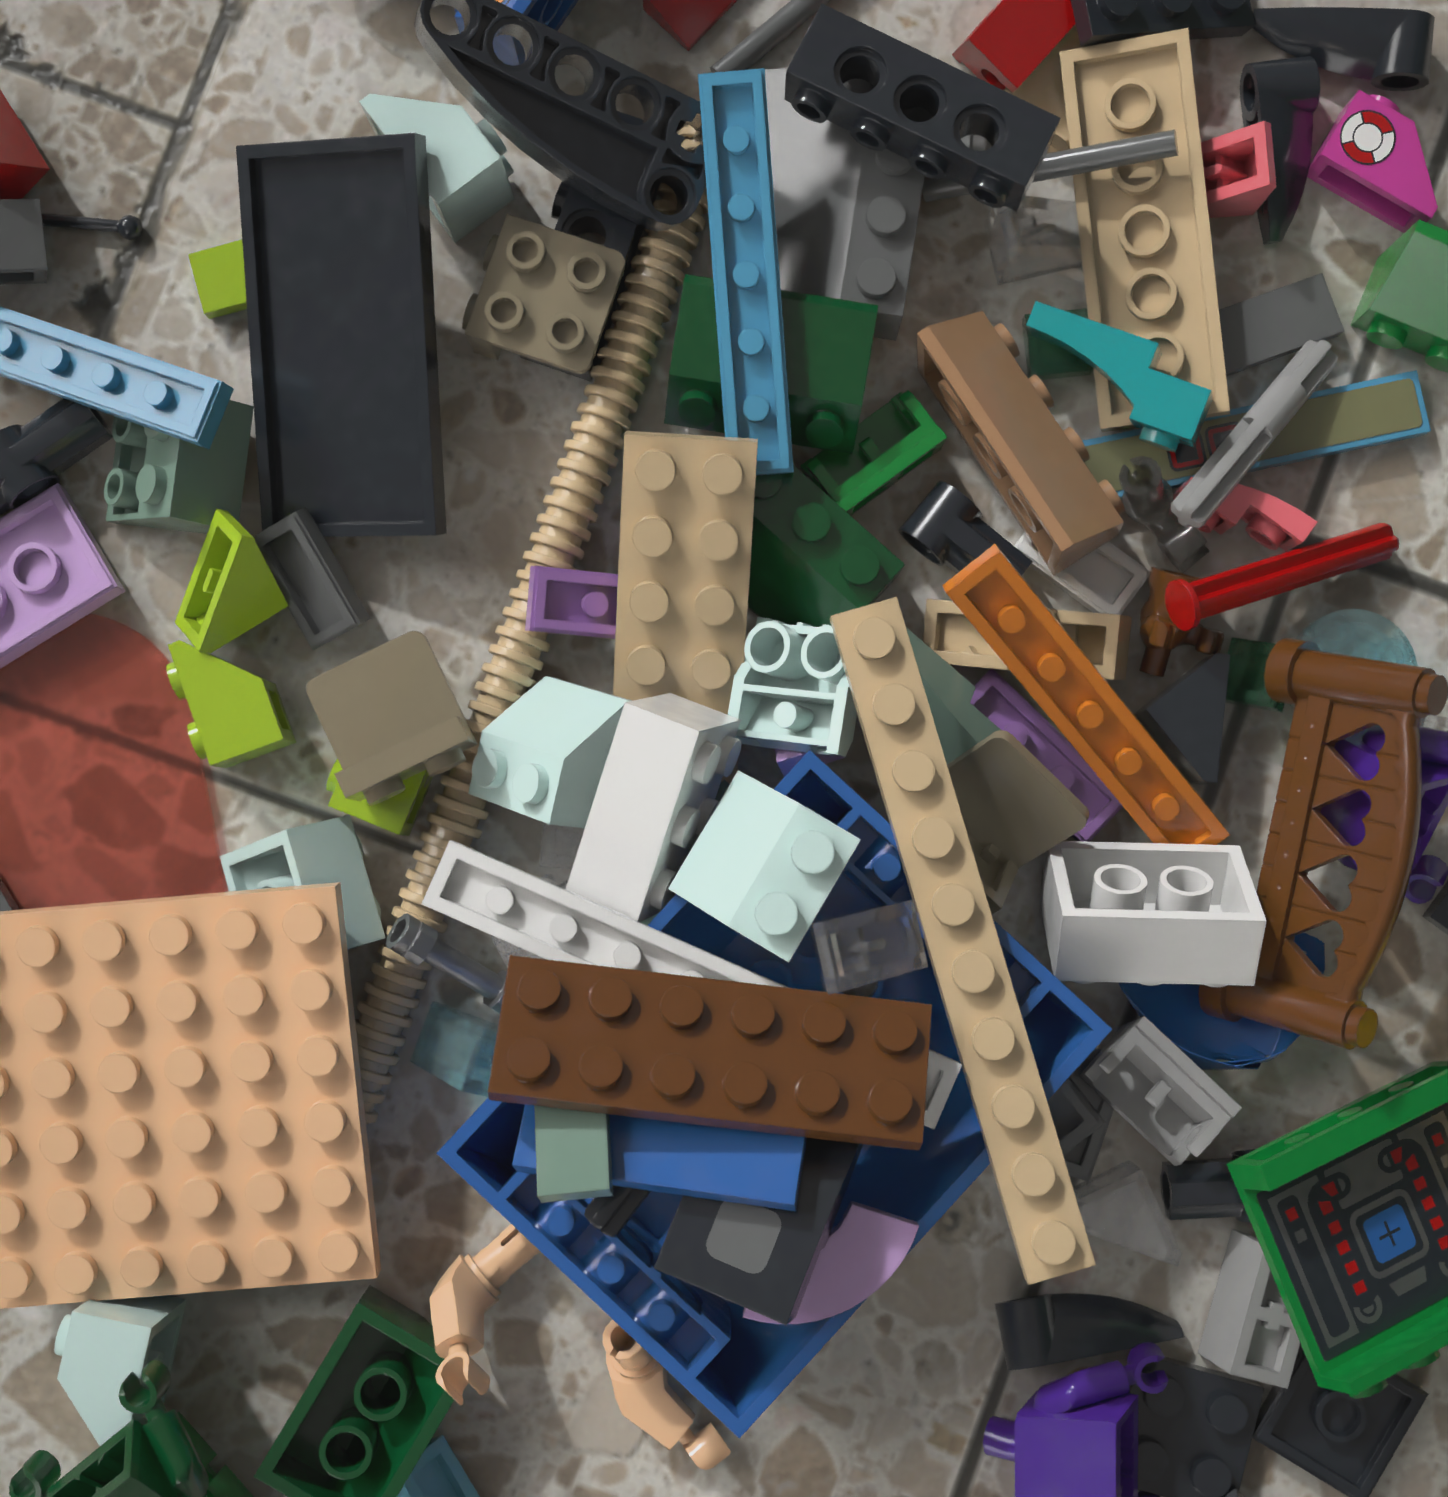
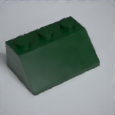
[664,274,878,454]
[748,465,905,627]
[254,1285,454,1497]

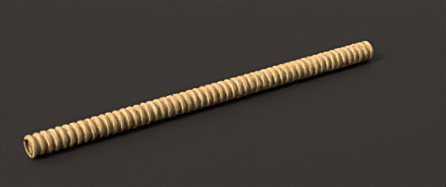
[355,125,708,1125]

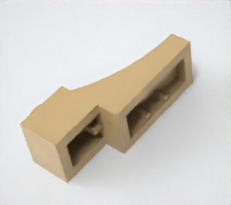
[923,599,1132,680]

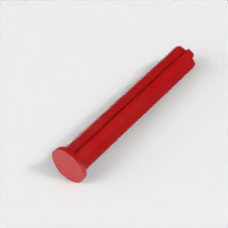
[1165,523,1399,631]

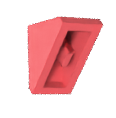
[1201,121,1277,218]

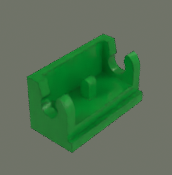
[800,390,947,516]

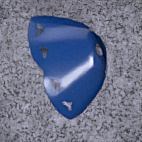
[1118,933,1325,1070]

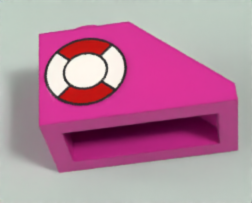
[1307,90,1438,233]

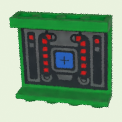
[1227,1061,1448,1398]

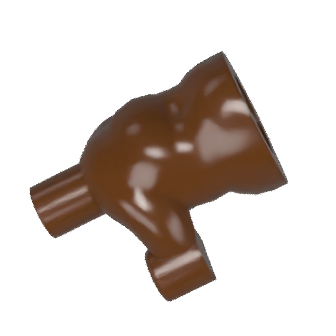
[1139,567,1224,677]

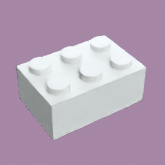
[565,693,742,922]
[1039,841,1266,987]

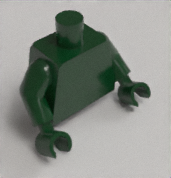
[9,1360,209,1497]

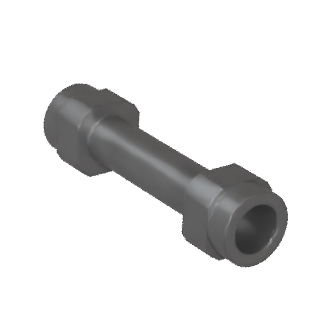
[386,913,507,1013]

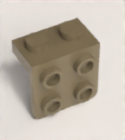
[462,214,625,374]
[306,631,478,806]
[947,730,1090,914]

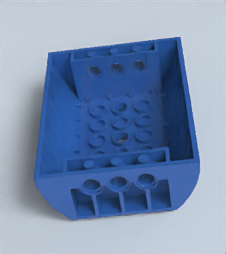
[436,750,1112,1439]

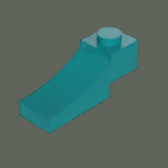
[1026,301,1213,452]

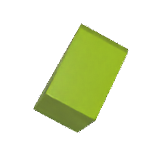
[175,508,289,654]

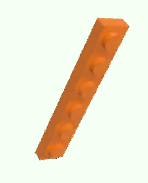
[942,544,1230,845]

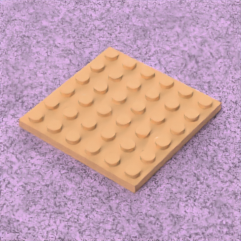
[0,882,381,1309]

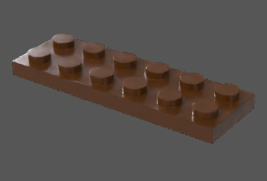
[488,955,932,1151]

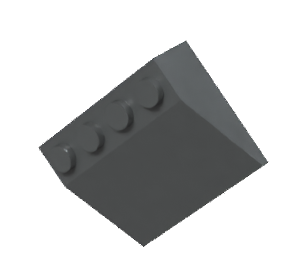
[765,68,933,341]

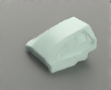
[728,617,857,757]

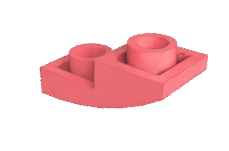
[1170,477,1318,552]

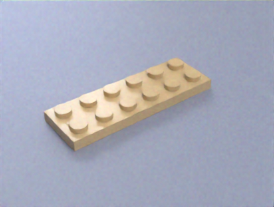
[1059,28,1230,432]
[613,431,758,784]

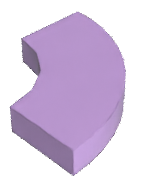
[743,1201,919,1324]

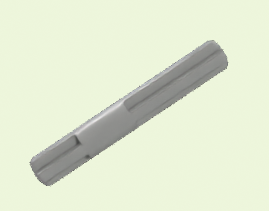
[1171,340,1338,528]

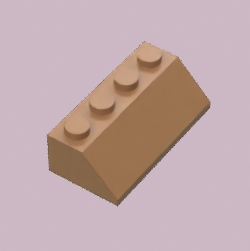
[917,311,1125,576]

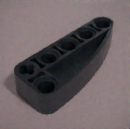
[414,0,706,232]

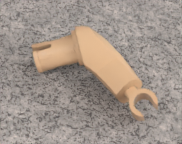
[429,1224,541,1406]
[603,1320,731,1470]

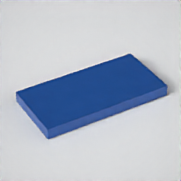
[512,1104,807,1211]

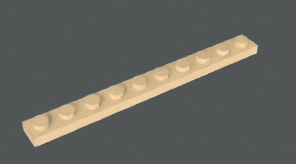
[830,597,1096,1285]

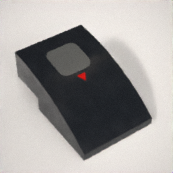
[654,1138,863,1325]

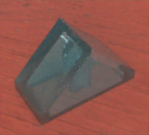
[410,1001,498,1097]

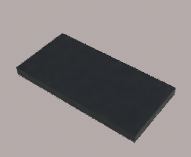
[236,133,447,537]

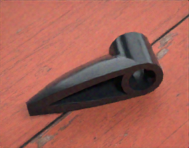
[1253,7,1435,91]
[1240,56,1320,245]
[995,1293,1184,1370]

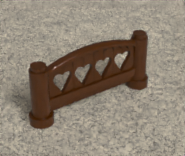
[1199,638,1448,1050]

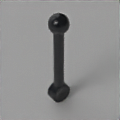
[41,213,143,240]

